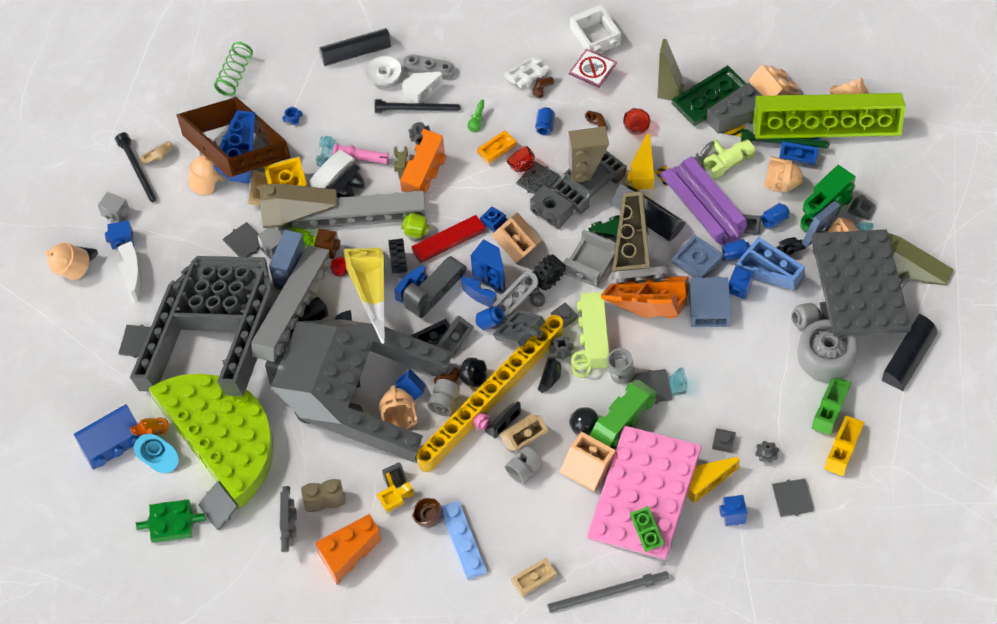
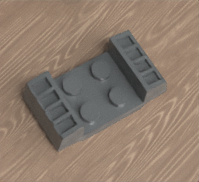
[552,151,627,214]

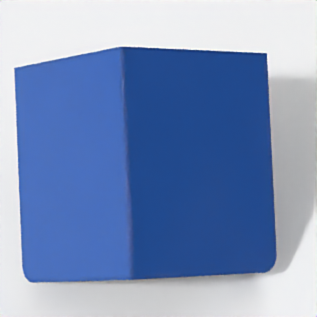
[395,369,426,401]

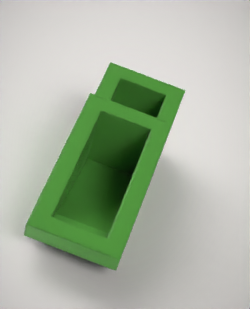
[811,378,852,435]

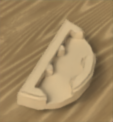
[139,141,173,164]

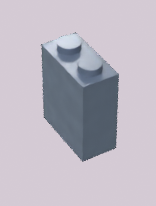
[269,230,306,290]
[689,276,731,327]

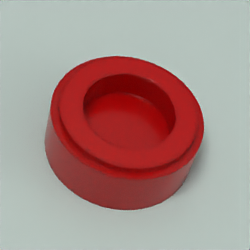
[330,257,348,277]

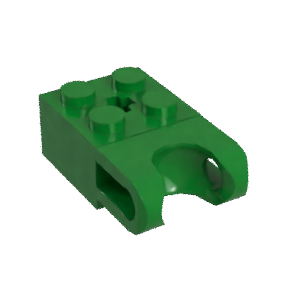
[800,164,856,233]

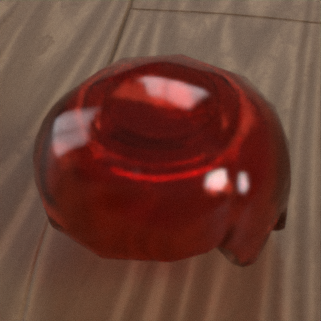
[623,108,651,135]
[507,146,535,173]

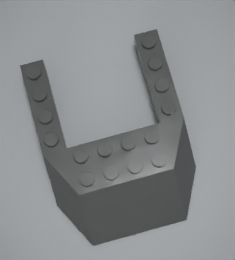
[130,256,272,396]
[270,319,453,462]

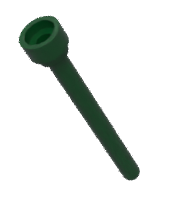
[741,129,830,149]

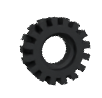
[388,238,408,274]
[531,254,566,291]

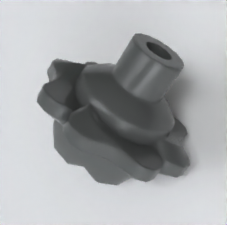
[755,441,779,463]

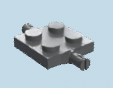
[493,309,545,347]
[280,486,297,553]

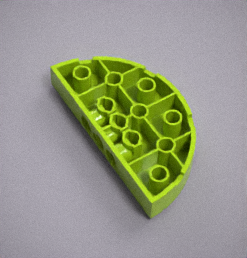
[148,374,273,510]

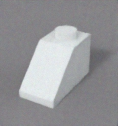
[402,72,443,103]

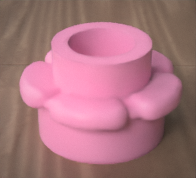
[472,412,490,431]

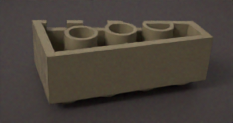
[612,191,651,272]

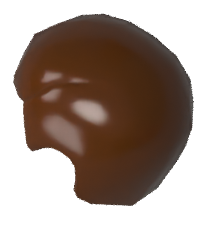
[412,498,443,528]

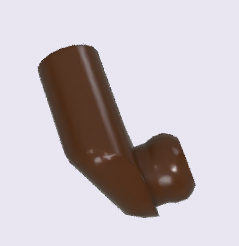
[532,77,554,98]
[585,111,608,130]
[434,367,460,384]

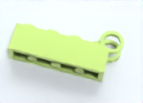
[571,292,609,378]

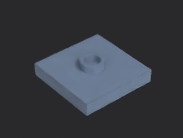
[802,201,840,247]
[671,235,725,278]

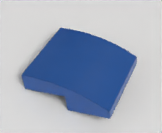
[779,137,821,165]

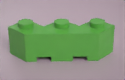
[590,380,657,449]

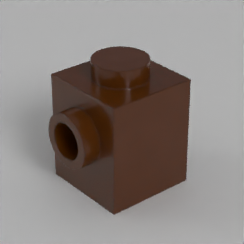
[314,229,341,259]

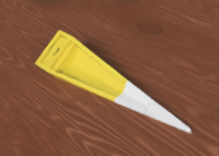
[344,248,385,343]

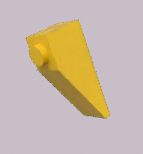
[627,134,654,190]
[687,457,740,503]

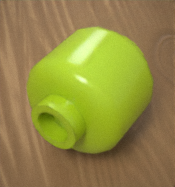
[401,213,430,239]

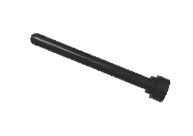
[374,99,461,113]
[115,132,156,202]

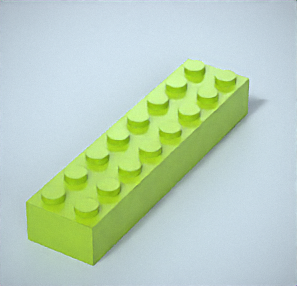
[753,93,906,139]

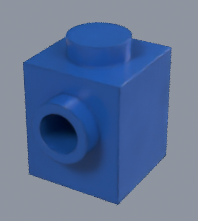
[105,221,134,250]
[729,266,754,299]
[719,495,747,526]

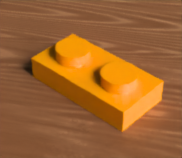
[477,130,517,164]

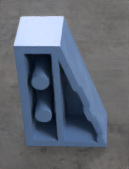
[735,237,805,290]

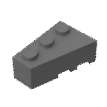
[706,83,763,134]

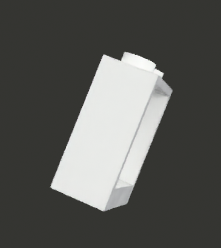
[570,5,621,55]

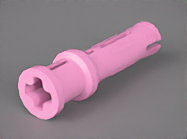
[333,143,389,165]

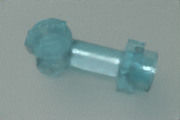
[316,136,336,167]

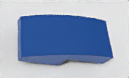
[480,206,507,233]
[394,265,428,303]
[462,277,497,307]

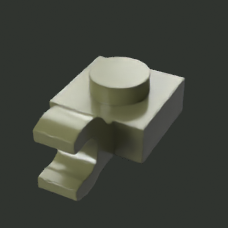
[394,146,408,179]

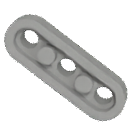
[403,54,455,80]
[611,265,669,283]
[493,272,539,318]

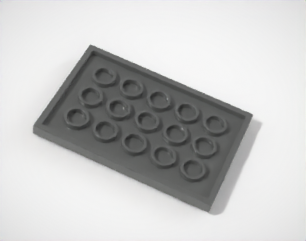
[811,229,911,337]

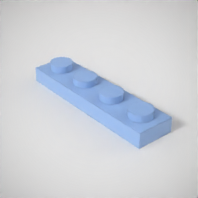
[442,500,486,580]

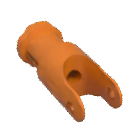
[130,417,169,436]

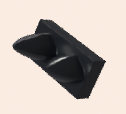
[333,164,365,197]

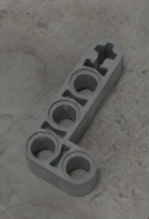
[403,256,467,318]

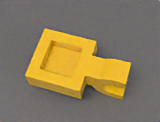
[376,482,415,513]

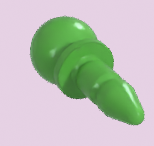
[467,99,484,132]

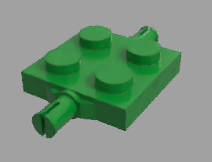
[136,499,206,543]

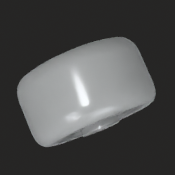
[797,319,858,381]

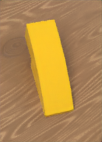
[824,415,865,476]

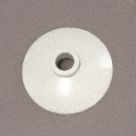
[366,56,401,85]

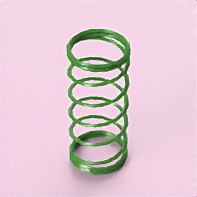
[214,42,253,96]

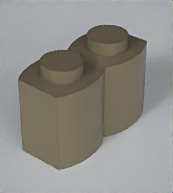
[301,479,345,512]

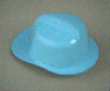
[134,434,179,473]

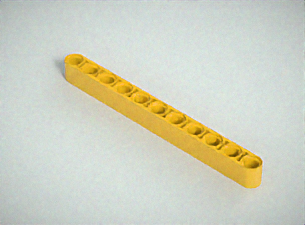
[417,315,563,472]

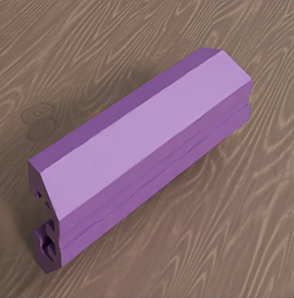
[660,156,747,245]

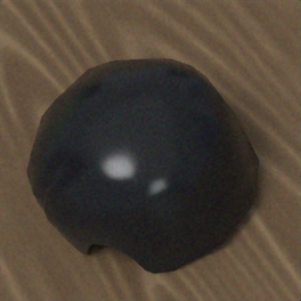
[459,357,487,387]
[569,407,599,436]

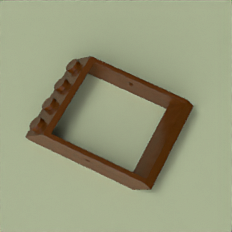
[176,97,291,177]

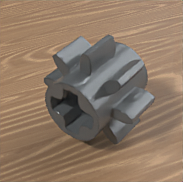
[408,122,430,145]
[550,336,574,361]

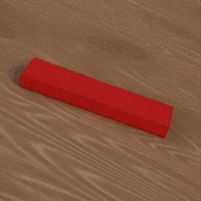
[411,215,486,263]

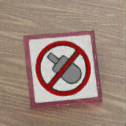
[569,49,617,88]

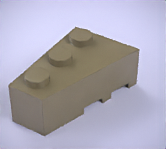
[568,126,609,182]

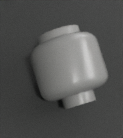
[791,303,821,329]

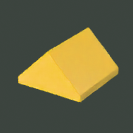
[264,157,308,187]

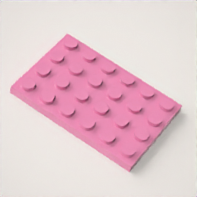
[587,426,702,560]

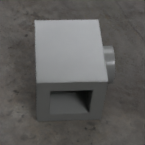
[98,192,130,222]
[257,227,282,258]

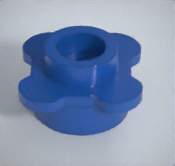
[282,107,303,125]

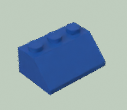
[74,404,141,470]

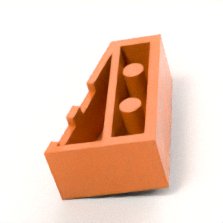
[400,129,446,192]
[315,514,381,585]

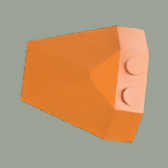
[601,276,689,318]

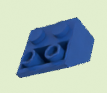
[470,239,506,293]

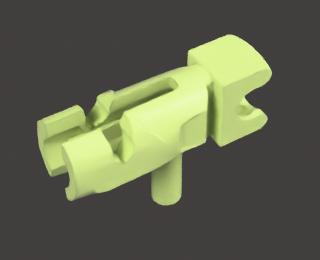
[703,139,756,179]

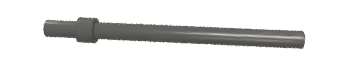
[547,571,669,612]

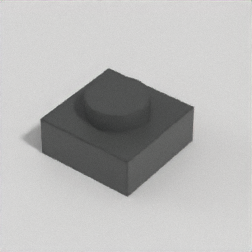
[551,302,578,329]
[712,428,736,453]

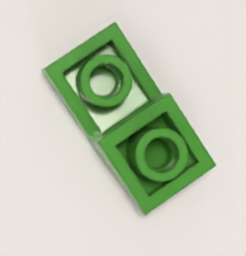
[630,506,664,552]

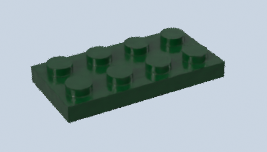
[672,65,747,126]

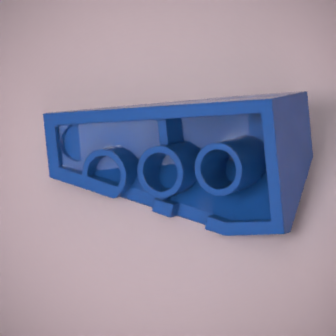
[214,110,255,183]

